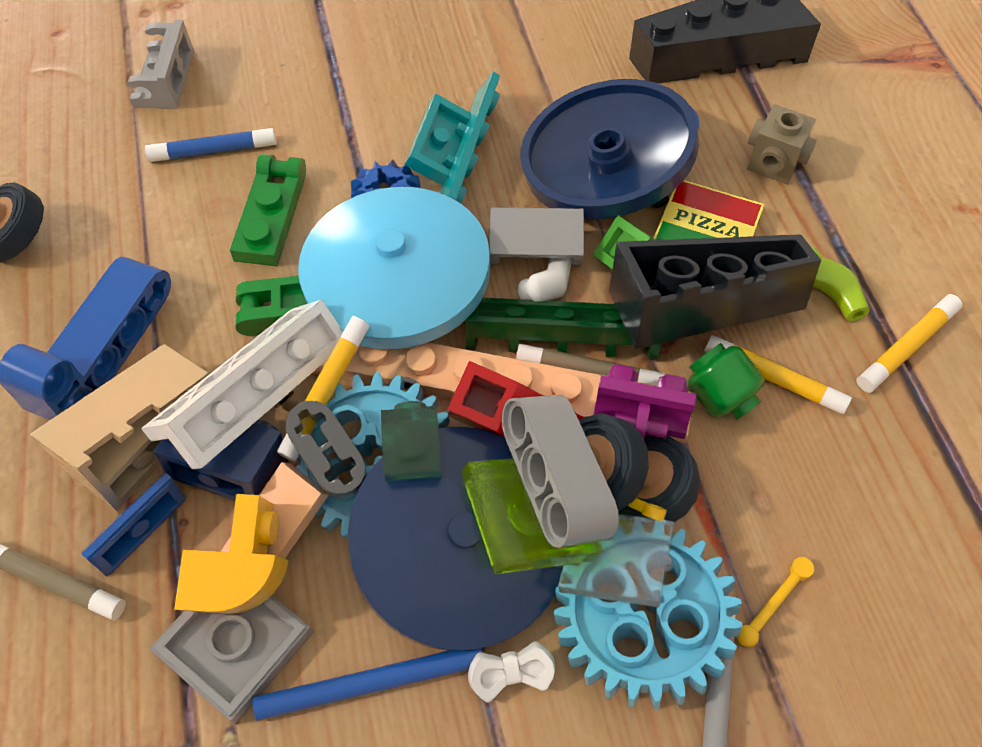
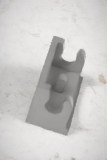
[127,20,194,109]
[489,207,584,266]

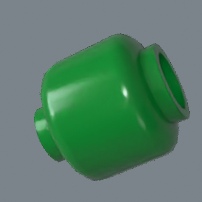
[688,343,765,420]

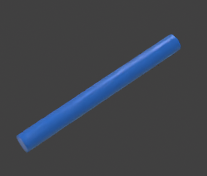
[253,648,482,721]

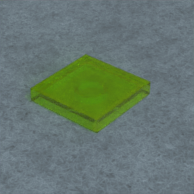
[461,459,604,574]

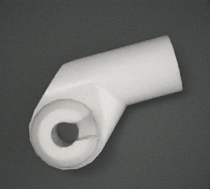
[518,258,572,301]

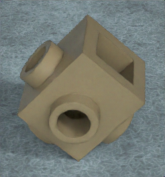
[747,104,817,185]

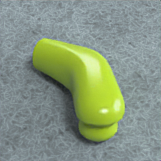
[811,247,870,322]

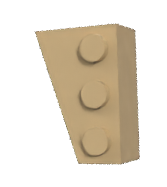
[30,344,209,511]

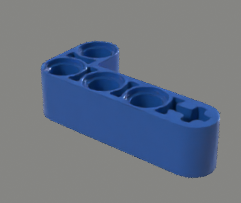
[0,256,171,420]

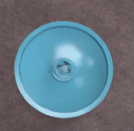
[298,187,490,349]

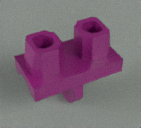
[593,364,696,439]

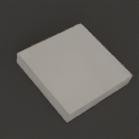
[149,595,314,724]

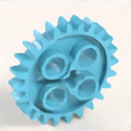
[295,372,450,540]
[554,521,742,709]

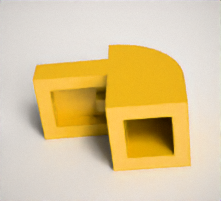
[174,494,288,614]

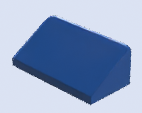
[81,473,186,576]

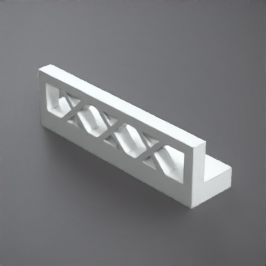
[141,299,343,469]

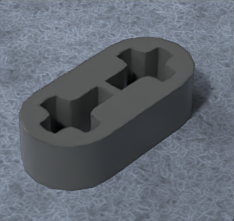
[286,401,366,498]

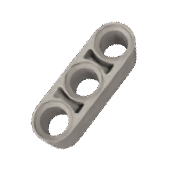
[502,395,619,548]

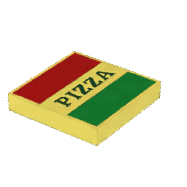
[654,180,764,240]

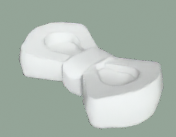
[468,641,555,702]

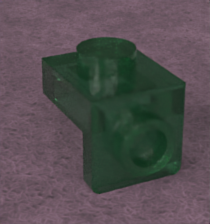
[381,401,442,481]

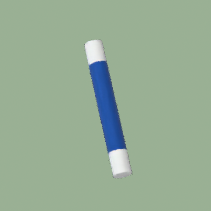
[145,128,277,162]

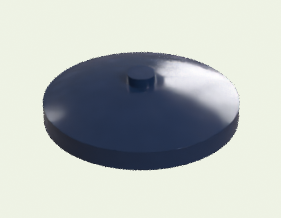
[520,79,699,219]
[348,427,569,651]

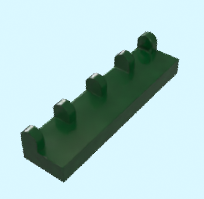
[466,297,661,360]

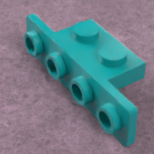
[404,71,500,204]

